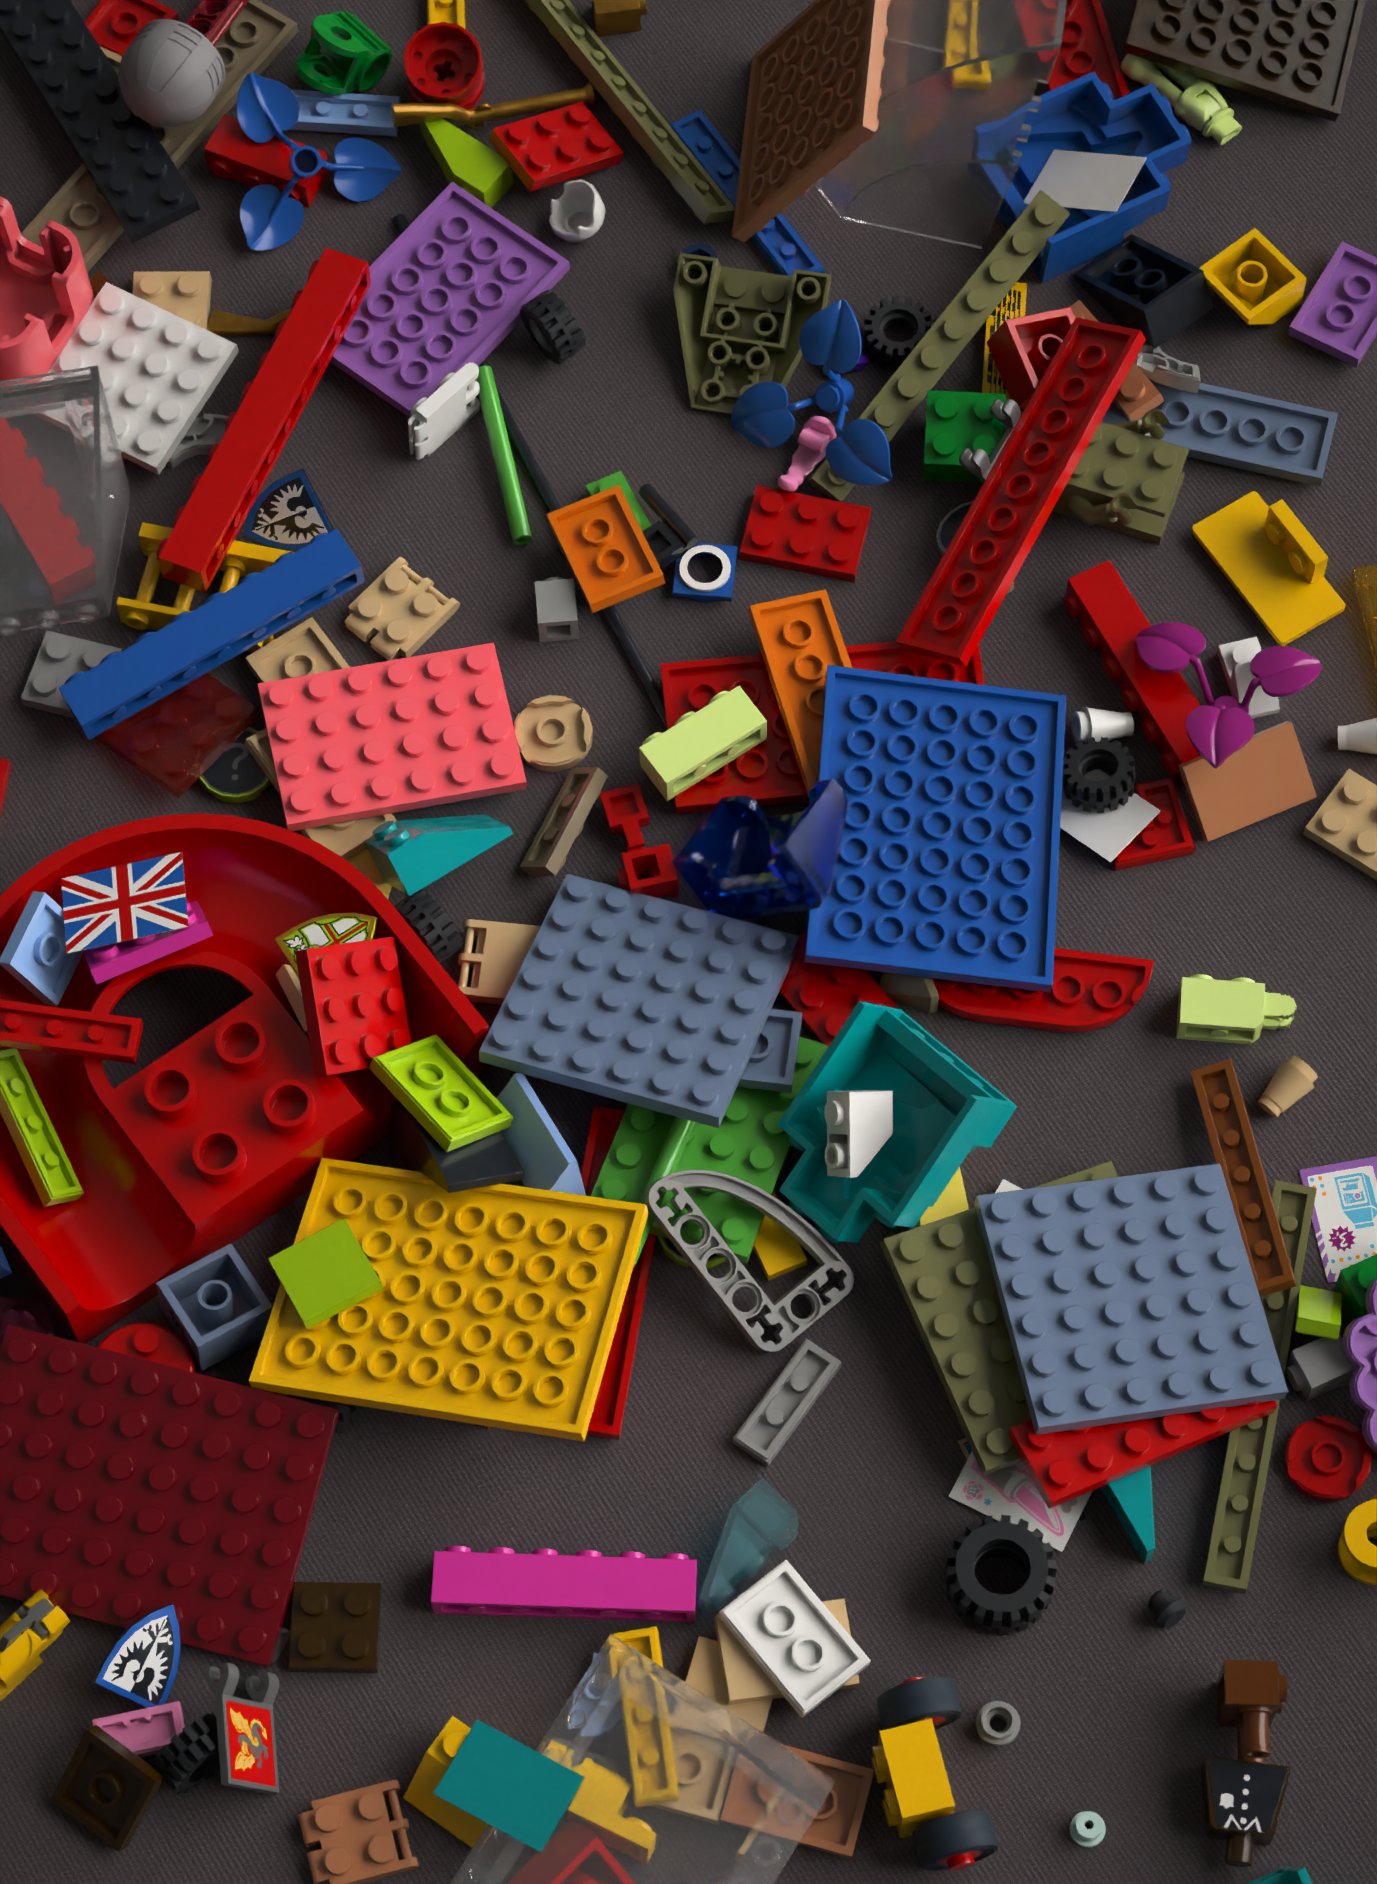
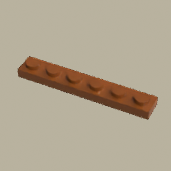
[1191,1059,1297,1297]

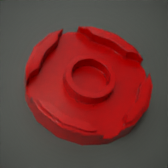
[1284,1415,1372,1503]

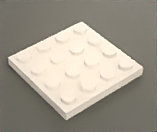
[26,282,239,475]

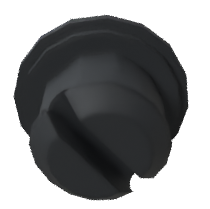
[1148,1590,1187,1628]

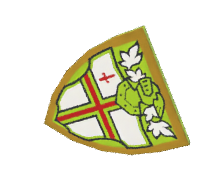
[275,913,377,974]

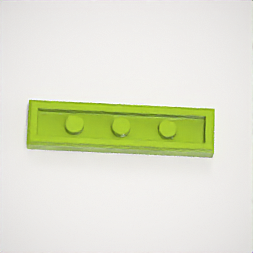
[0,1048,84,1207]

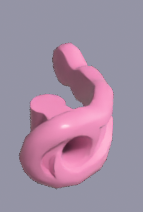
[777,416,837,491]

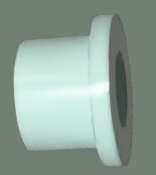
[1070,1811,1106,1847]

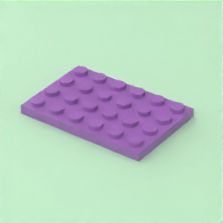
[330,182,570,418]

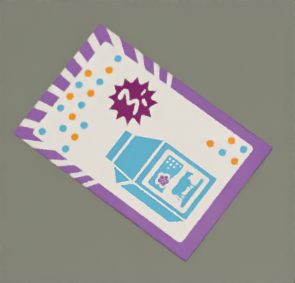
[1299,1156,1377,1283]

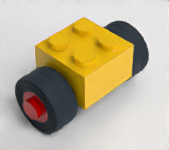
[871,1676,998,1871]

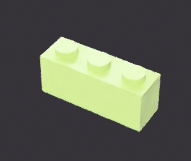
[639,686,767,801]

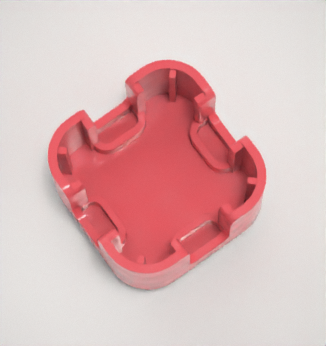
[0,196,94,396]

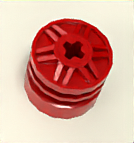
[403,22,485,120]

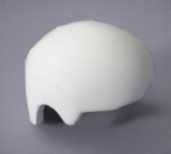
[549,180,606,243]

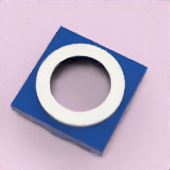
[673,543,737,603]

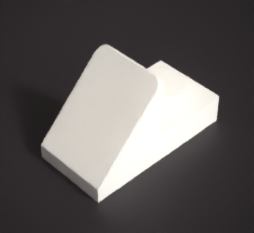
[1217,637,1280,719]

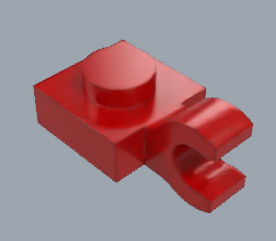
[600,783,650,852]

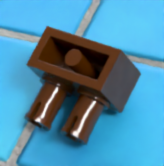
[1216,1660,1287,1763]

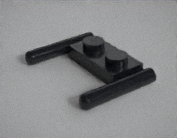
[556,484,699,569]

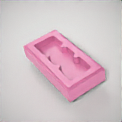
[92,1701,185,1758]

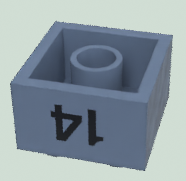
[156,1243,273,1371]

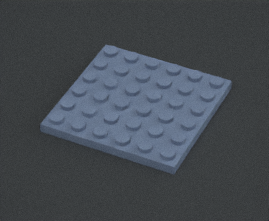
[479,874,799,1128]
[974,1163,1288,1435]

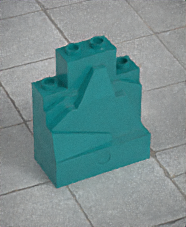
[778,1001,1018,1244]

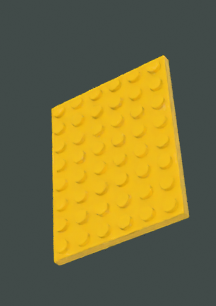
[249,1158,649,1442]

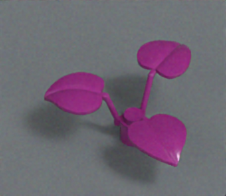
[1135,622,1322,769]

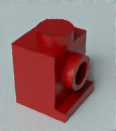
[616,843,679,898]

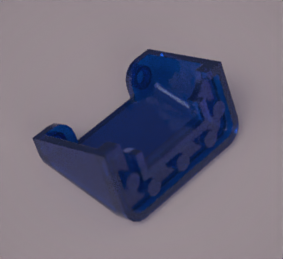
[672,779,849,920]

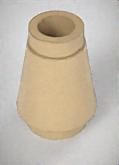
[1257,1056,1318,1118]

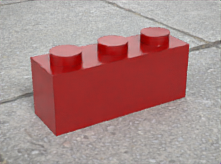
[204,114,329,208]

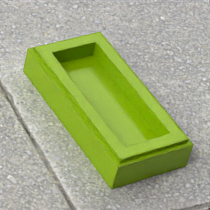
[1295,1285,1342,1340]

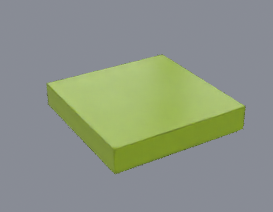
[268,1218,384,1330]

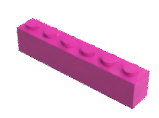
[431,1546,697,1623]

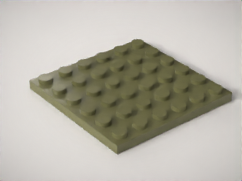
[880,1161,1118,1476]

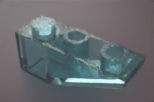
[699,1477,799,1614]

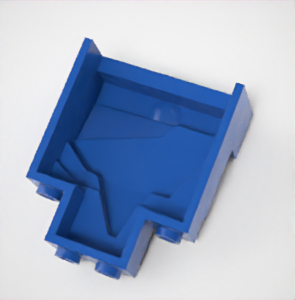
[967,72,1191,283]

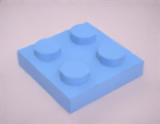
[0,891,83,1006]

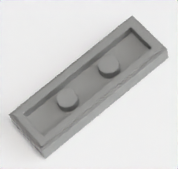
[732,1338,842,1467]

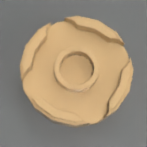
[514,695,593,772]

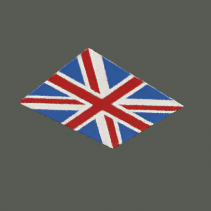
[61,852,189,954]

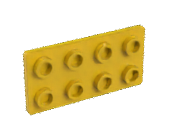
[1191,491,1345,646]

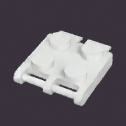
[408,363,480,460]

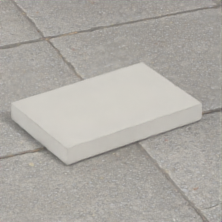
[718,1560,871,1718]

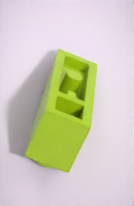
[419,118,514,208]

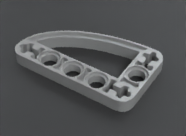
[644,1170,854,1353]

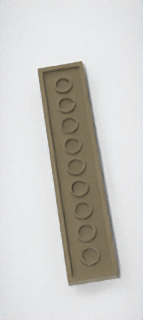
[21,0,298,273]

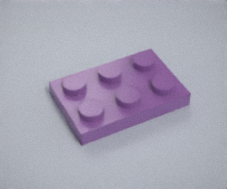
[1288,242,1377,368]

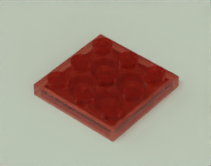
[94,673,260,799]

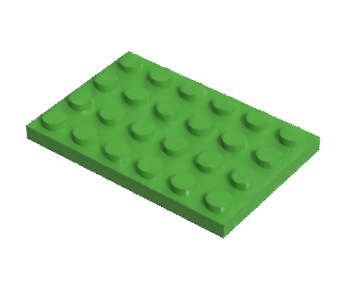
[591,1037,828,1265]

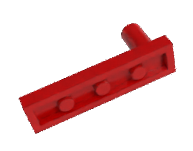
[0,1000,143,1064]

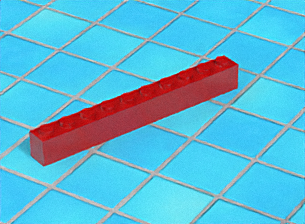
[156,247,371,593]

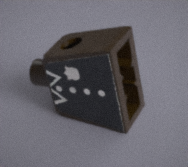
[1201,1756,1291,1867]

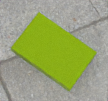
[369,1034,514,1152]

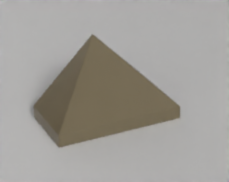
[879,972,939,1014]

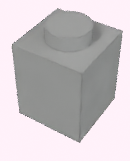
[534,577,579,642]
[1286,1333,1356,1401]

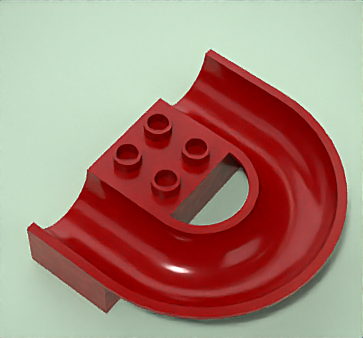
[0,813,490,1344]

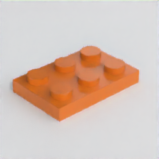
[546,485,665,613]

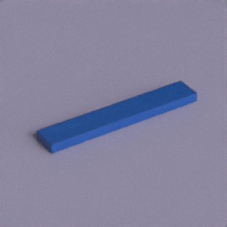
[669,109,825,276]

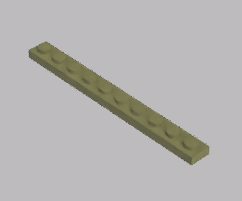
[525,0,735,224]
[808,190,1071,502]
[1202,1180,1317,1595]

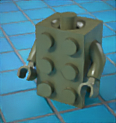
[1052,408,1189,545]

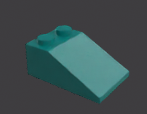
[364,814,513,896]

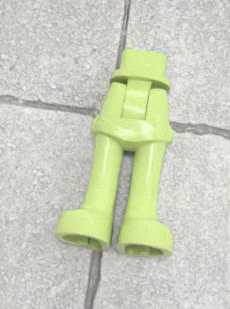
[1120,53,1242,145]

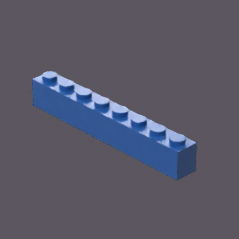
[59,529,365,741]

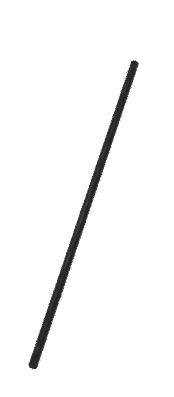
[392,214,667,731]

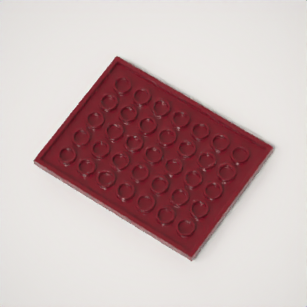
[0,1324,340,1666]

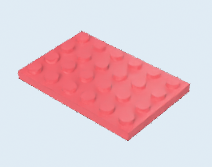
[258,643,527,831]

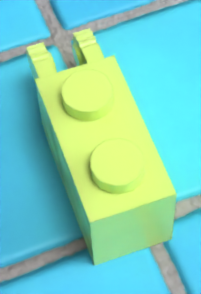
[1176,974,1297,1045]

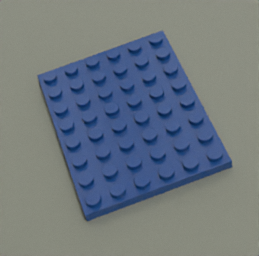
[804,665,1066,992]

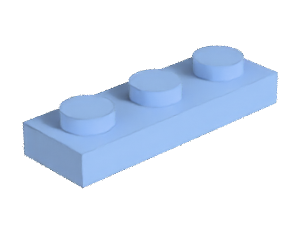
[289,90,401,136]

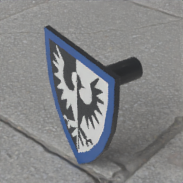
[243,469,334,550]
[93,1603,180,1708]

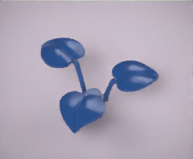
[237,72,402,251]
[731,299,892,485]

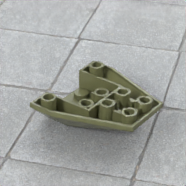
[673,253,832,415]

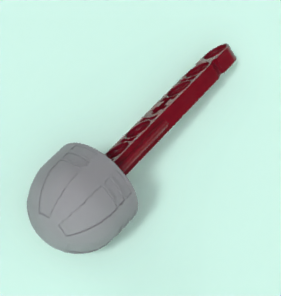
[118,0,249,128]

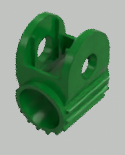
[293,11,394,95]

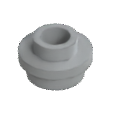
[976,1701,1020,1746]

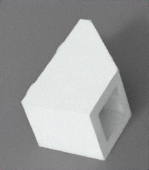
[824,1090,893,1178]

